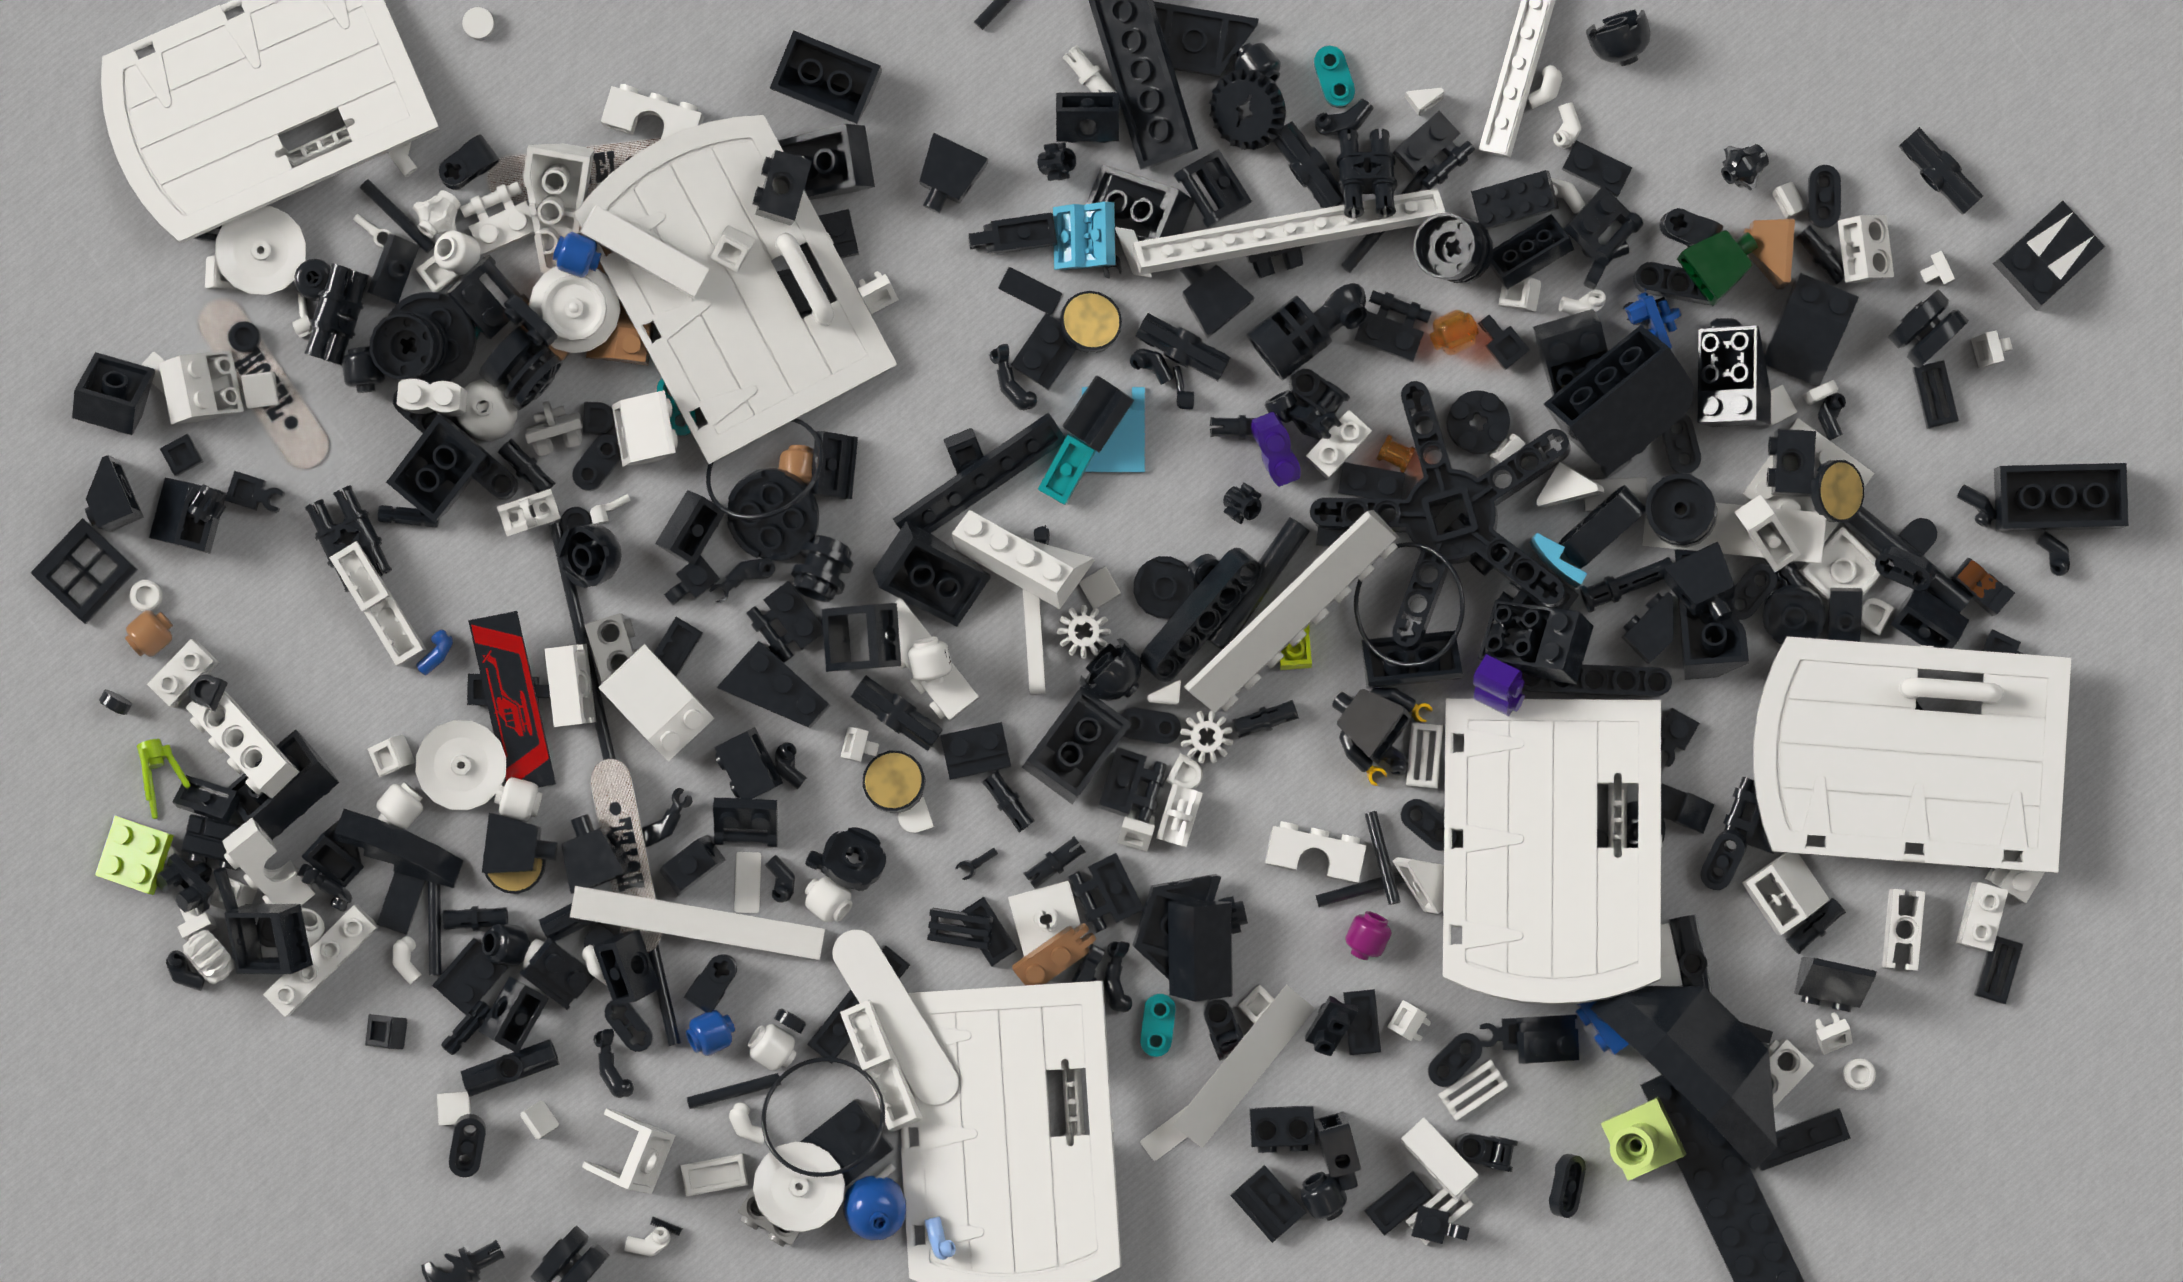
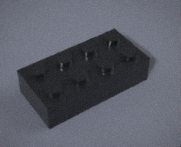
[1471,170,1559,230]
[1490,214,1574,290]

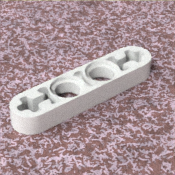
[1023,589,1046,695]

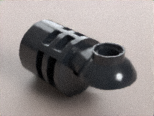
[1246,283,1368,381]

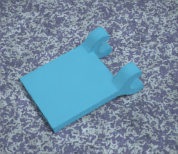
[1082,387,1145,472]

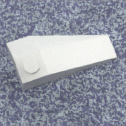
[523,143,594,273]

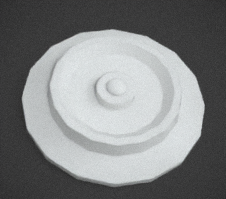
[215,206,306,295]
[529,266,621,353]
[415,720,506,810]
[753,1142,845,1232]

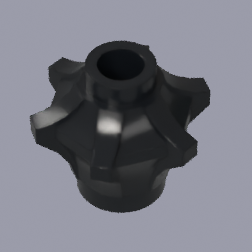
[1721,144,1769,191]

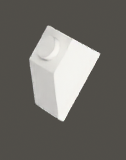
[1734,494,1801,572]

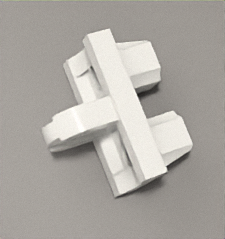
[497,488,561,536]

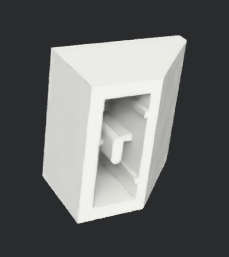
[159,350,244,425]
[612,391,678,467]
[1741,853,1830,935]

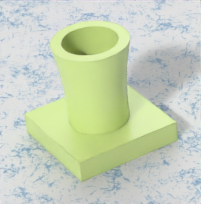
[1601,1097,1686,1181]

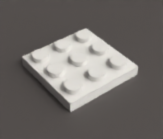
[1742,418,1874,542]

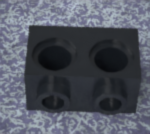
[1249,1105,1315,1153]

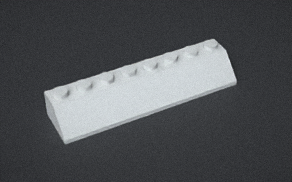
[1184,510,1400,713]

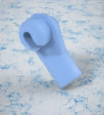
[924,1216,956,1260]

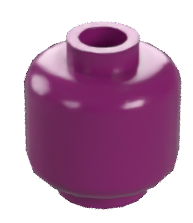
[1345,911,1392,960]

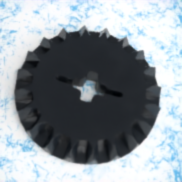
[1209,69,1286,150]

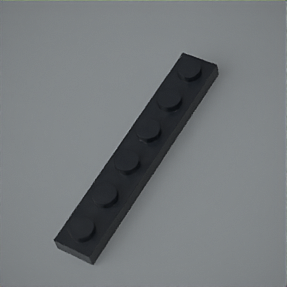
[893,413,1065,533]

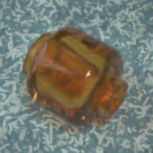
[1430,309,1479,356]

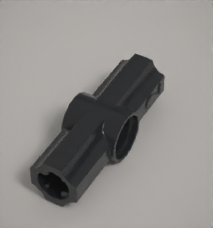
[1273,121,1344,209]
[1898,127,1983,215]
[1135,313,1231,382]
[851,675,943,751]
[1669,914,1712,994]
[460,1039,560,1097]

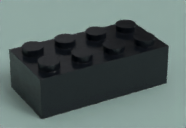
[1994,463,2129,532]

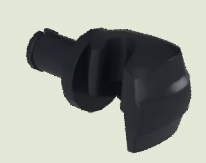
[421,1240,505,1282]

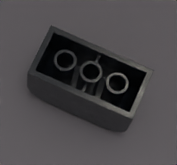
[1543,325,1694,467]

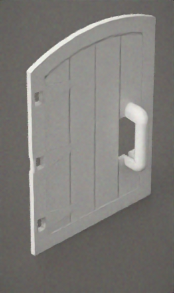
[101,0,440,243]
[574,115,897,465]
[1753,636,2071,873]
[1443,698,1662,1005]
[901,981,1122,1282]

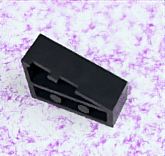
[716,641,831,728]

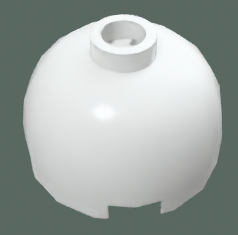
[456,378,519,441]

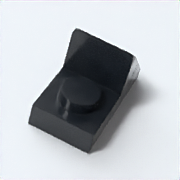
[1661,783,1715,834]

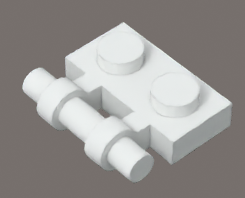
[460,182,535,256]

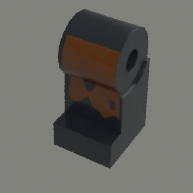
[1951,557,2015,616]

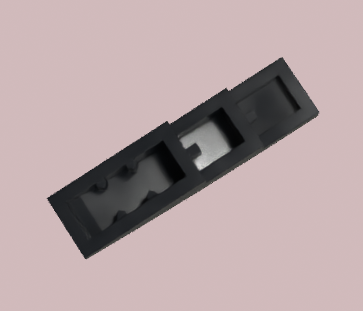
[334,809,464,888]

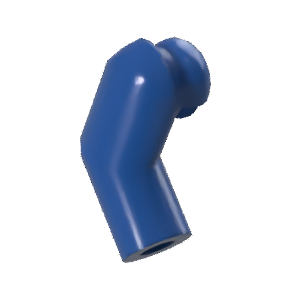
[416,629,453,675]

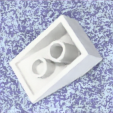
[598,644,714,762]

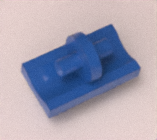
[1625,292,1682,349]

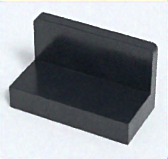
[1063,375,1134,453]

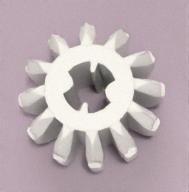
[1057,605,1111,659]
[1180,711,1233,764]
[183,929,235,984]

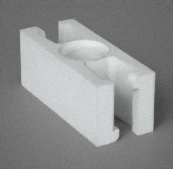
[544,644,596,727]
[1882,889,1925,971]
[1401,1117,1479,1200]

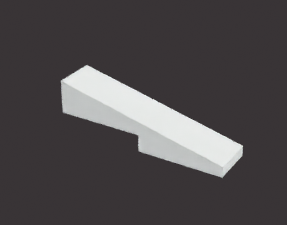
[580,205,710,297]
[329,541,427,666]
[840,1000,923,1131]

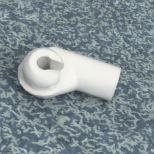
[1551,178,1585,214]
[1559,289,1606,315]
[392,936,422,985]
[582,945,607,986]
[729,1102,768,1145]
[624,1227,671,1257]

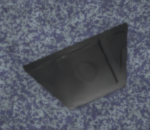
[1153,1,1259,77]
[1132,874,1221,980]

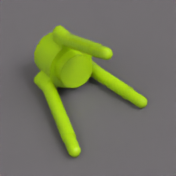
[136,738,190,819]

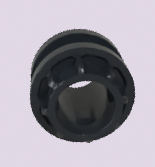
[791,535,854,602]

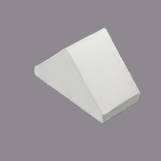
[1536,462,1605,508]
[1393,857,1444,914]

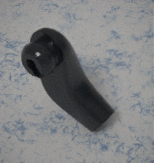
[1315,99,1374,136]

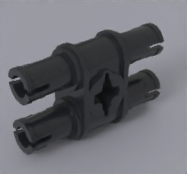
[1336,129,1398,218]
[304,263,369,365]
[305,485,392,592]

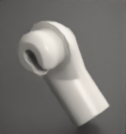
[1527,65,1563,110]
[1553,102,1581,149]
[388,141,417,177]

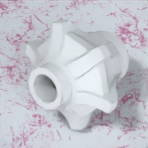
[413,190,461,238]

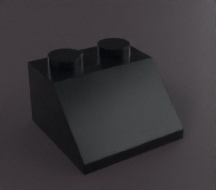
[72,352,155,435]
[85,455,144,532]

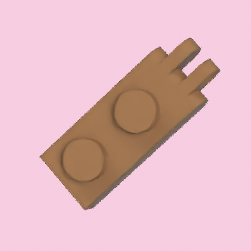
[1012,923,1096,986]

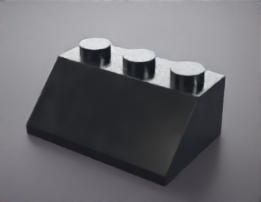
[770,30,882,124]
[228,729,339,840]

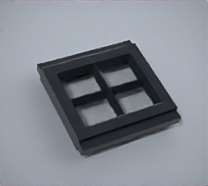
[31,518,138,625]

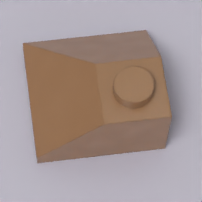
[1743,219,1795,290]
[586,299,654,366]

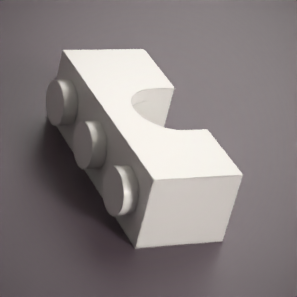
[601,84,704,140]
[222,818,316,905]
[1265,821,1366,883]

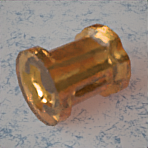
[1376,434,1416,473]

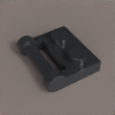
[1173,149,1252,228]
[1564,186,1644,266]
[446,254,530,339]
[713,797,778,848]

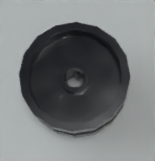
[1888,289,1969,368]
[1645,473,1718,548]
[530,1225,610,1282]

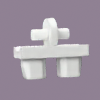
[1156,784,1203,847]

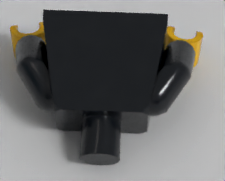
[1332,688,1433,786]

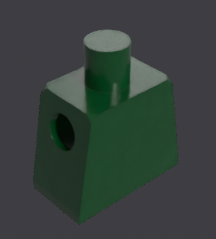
[1677,230,1758,307]

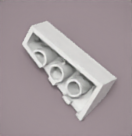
[952,510,1095,609]

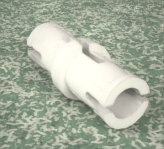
[1062,45,1116,92]

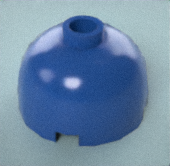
[843,1175,906,1241]

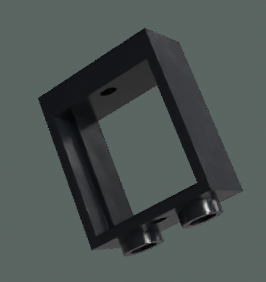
[822,603,901,672]
[224,904,313,974]

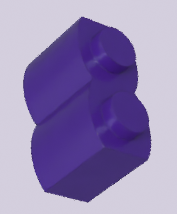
[1251,412,1301,487]
[1473,654,1525,716]

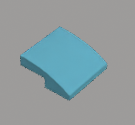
[1053,202,1116,270]
[1529,533,1587,588]

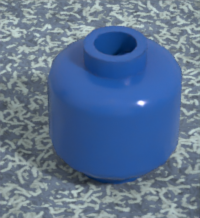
[552,232,602,278]
[686,1009,735,1056]

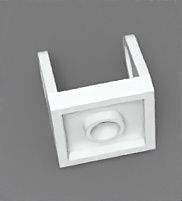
[582,1108,676,1194]

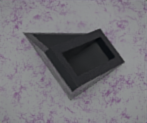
[301,819,364,887]

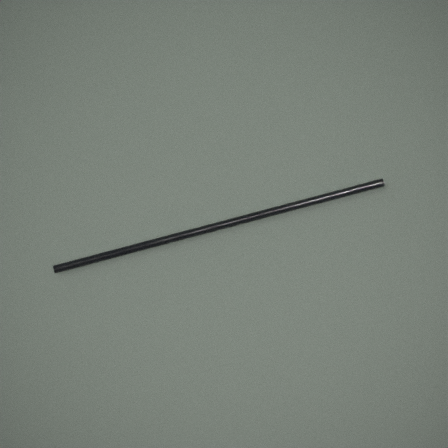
[549,522,681,1046]

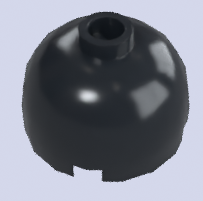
[1586,10,1651,66]
[558,524,622,588]
[1080,638,1141,701]

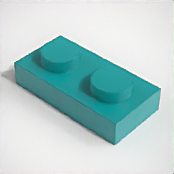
[1037,434,1096,505]

